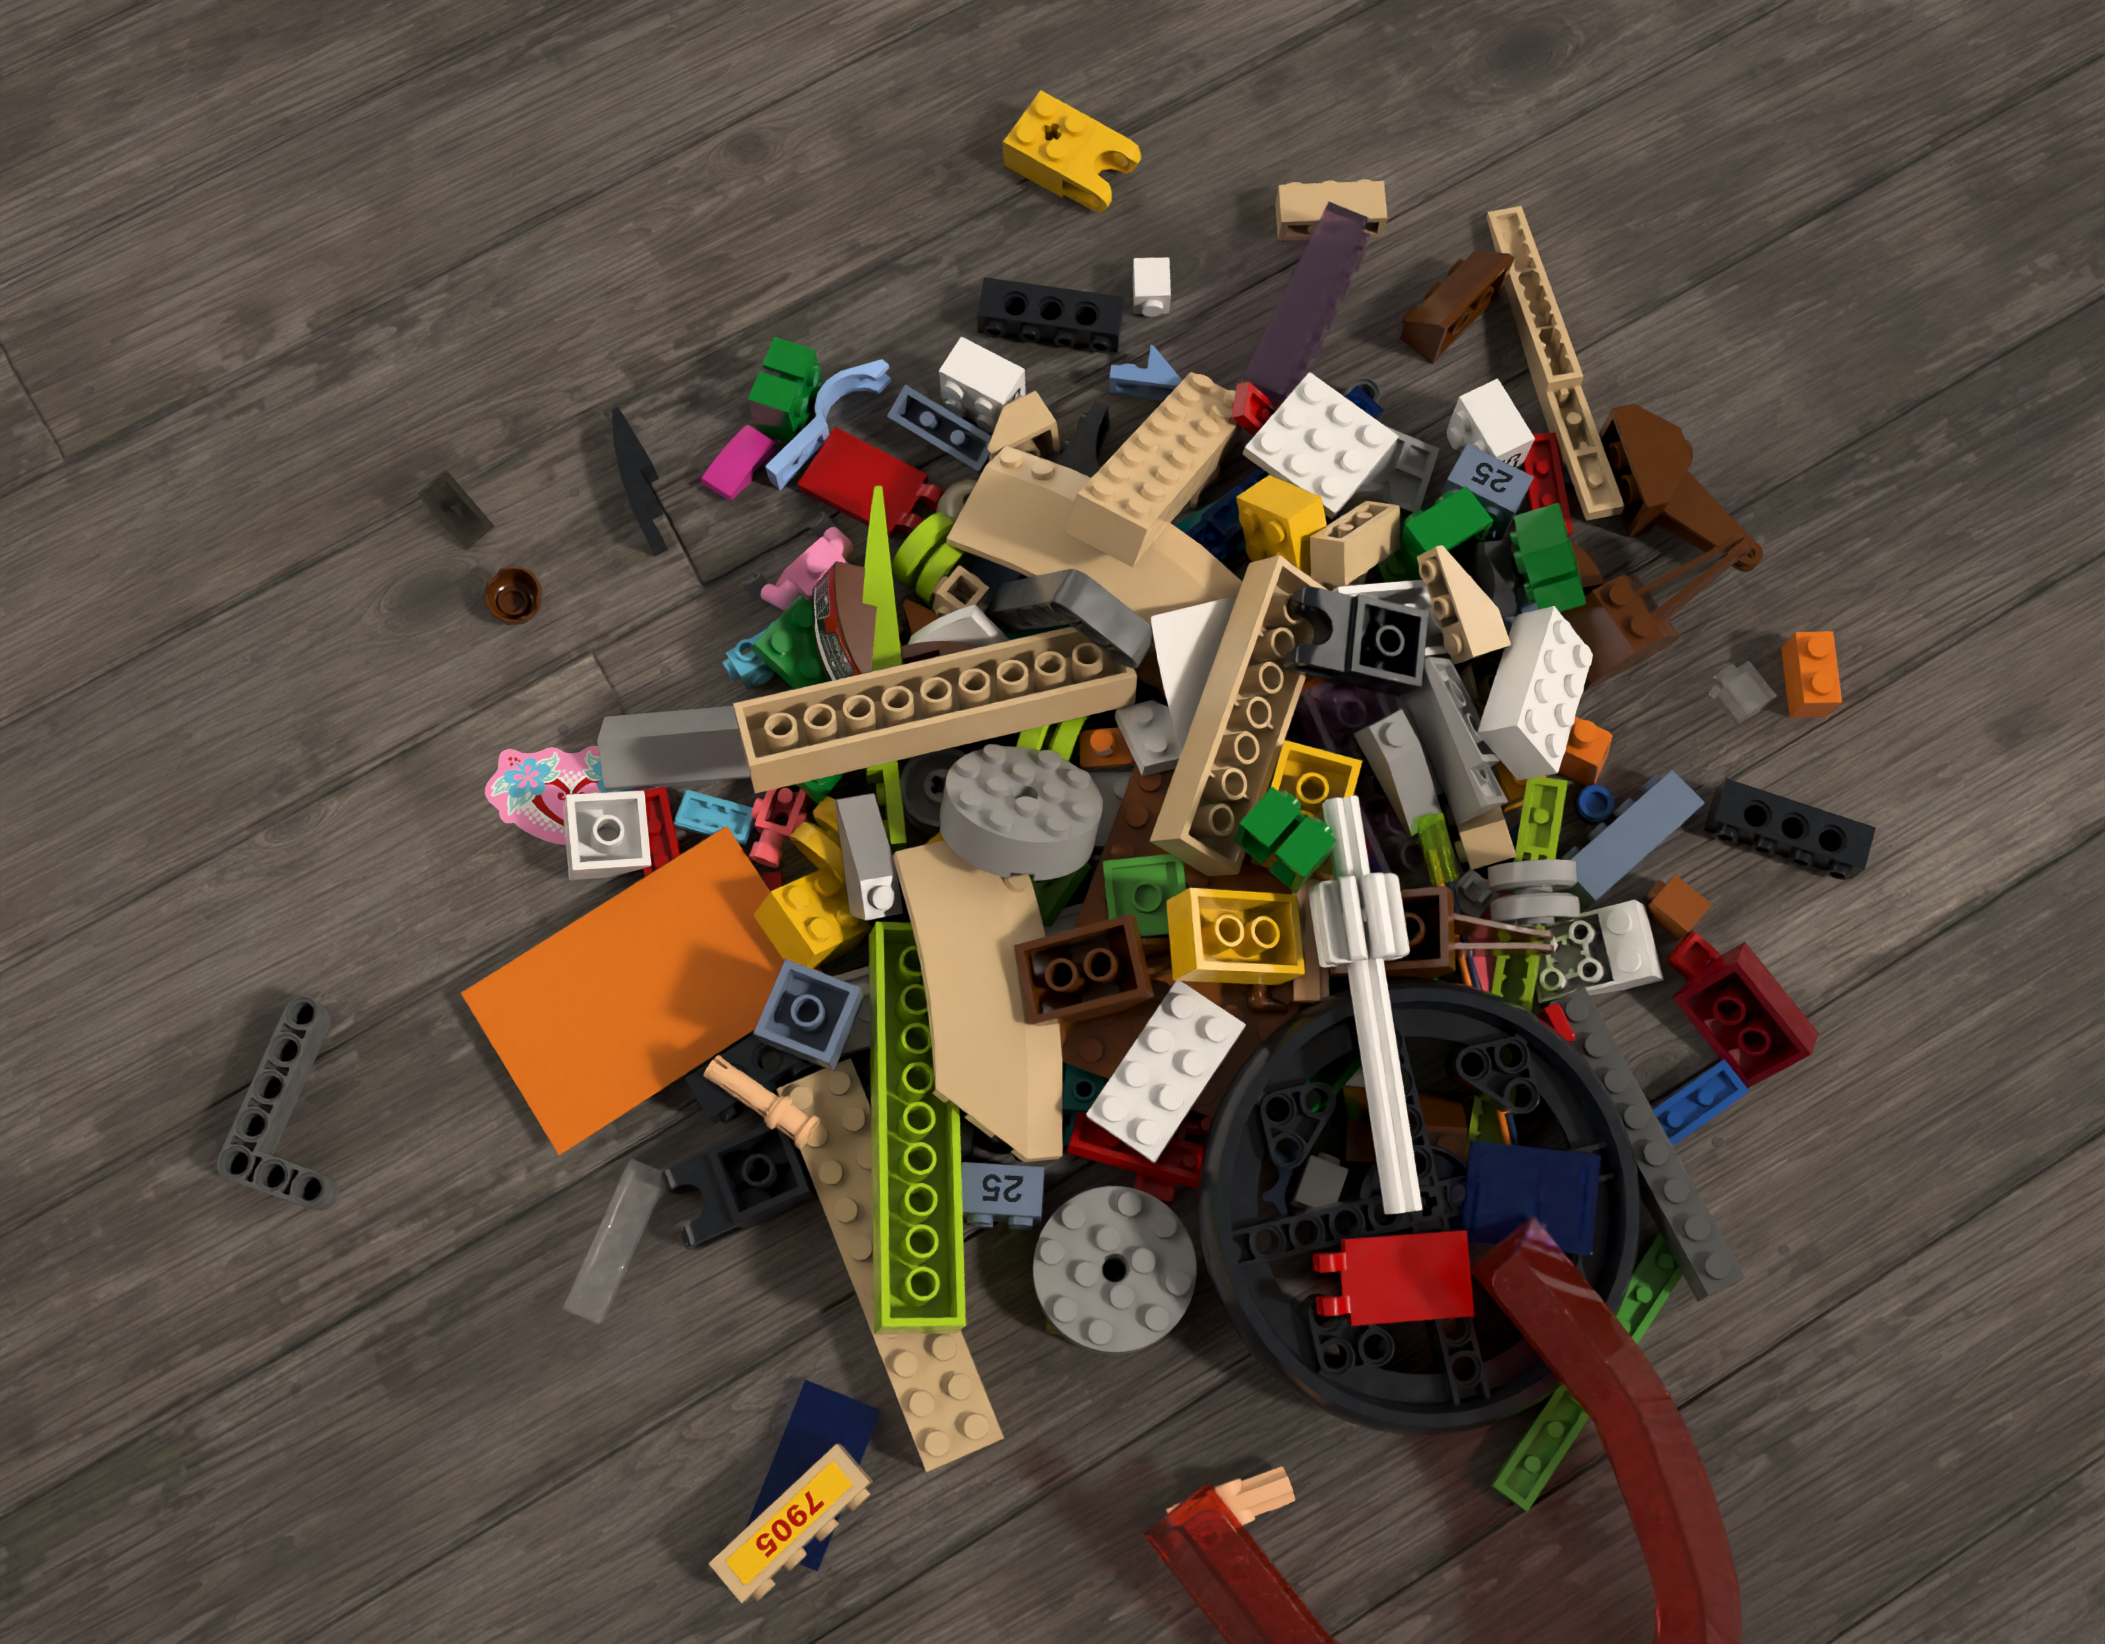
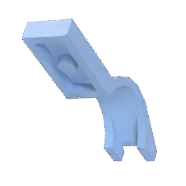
[765,359,891,490]

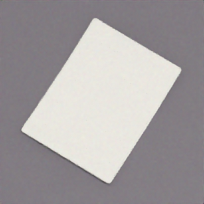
[1151,597,1235,750]

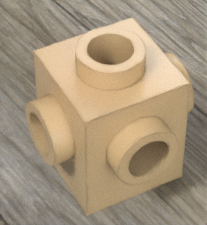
[932,565,989,619]

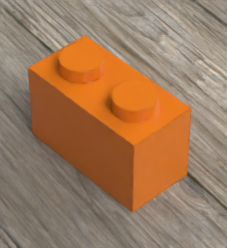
[1781,631,1842,718]

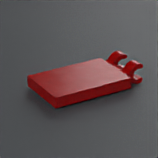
[797,427,944,539]
[1313,1230,1474,1326]

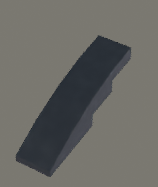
[612,407,668,556]

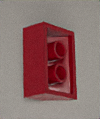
[1672,942,1819,1089]

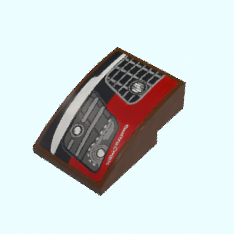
[811,561,877,682]

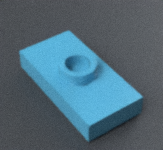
[673,789,756,848]

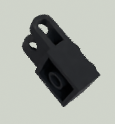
[1284,586,1429,696]
[661,1124,819,1250]

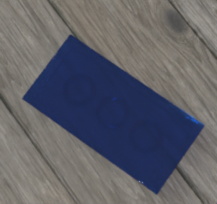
[745,1380,882,1571]

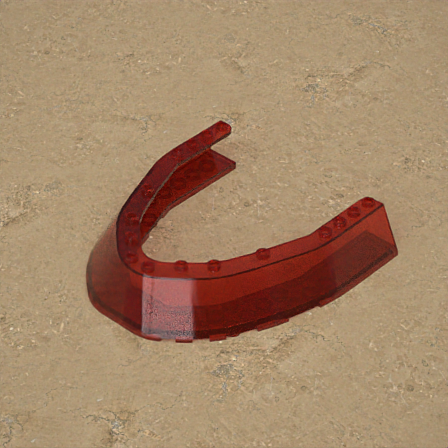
[1143,1216,1742,1644]

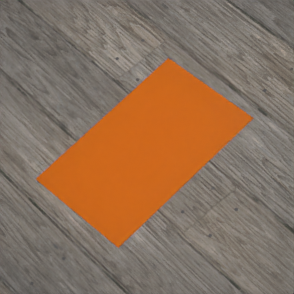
[461,826,823,1156]

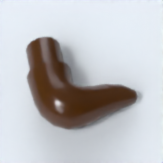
[1247,984,1289,1013]

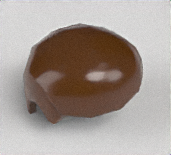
[485,566,542,625]

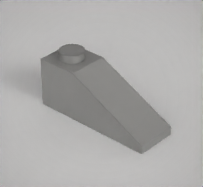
[1354,709,1443,837]
[834,793,903,921]

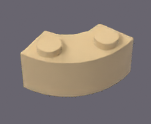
[1443,803,1517,870]

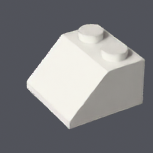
[563,791,651,880]

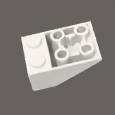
[1535,900,1664,1004]

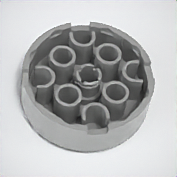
[939,744,1103,881]
[1033,1186,1197,1355]

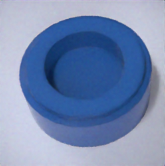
[1574,785,1615,825]

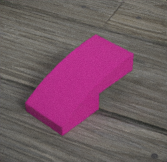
[701,424,776,502]

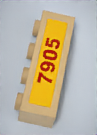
[709,1444,873,1603]

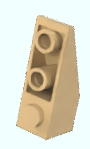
[1417,545,1511,665]

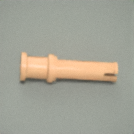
[703,1055,821,1149]

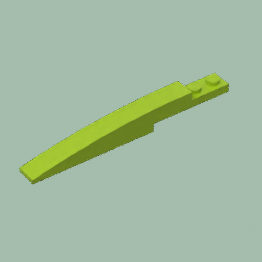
[862,486,907,855]
[1467,777,1568,1165]

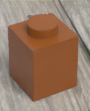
[1644,875,1712,941]

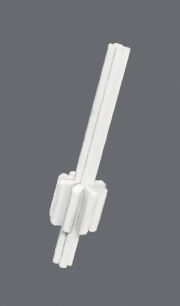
[1308,796,1423,1214]

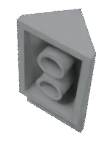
[1405,657,1508,825]
[597,706,751,790]

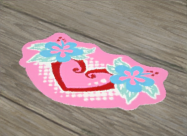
[485,746,658,845]

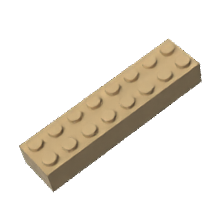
[1064,372,1244,567]
[1150,555,1327,876]

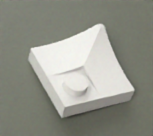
[908,605,1010,648]

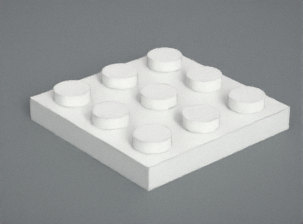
[1243,372,1399,519]

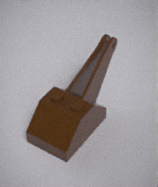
[1599,403,1763,572]
[1561,532,1753,692]
[1330,886,1554,980]
[1014,914,1172,1026]

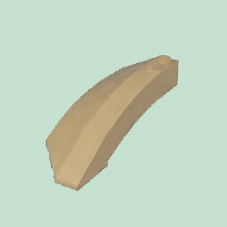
[946,446,1242,653]
[893,840,1062,1162]

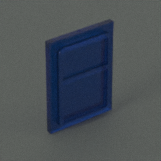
[1462,1140,1601,1255]

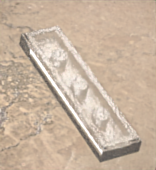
[563,1158,663,1325]

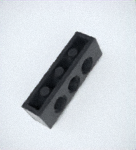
[977,277,1125,353]
[1704,778,1876,880]
[685,1034,849,1124]

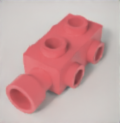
[749,786,812,868]

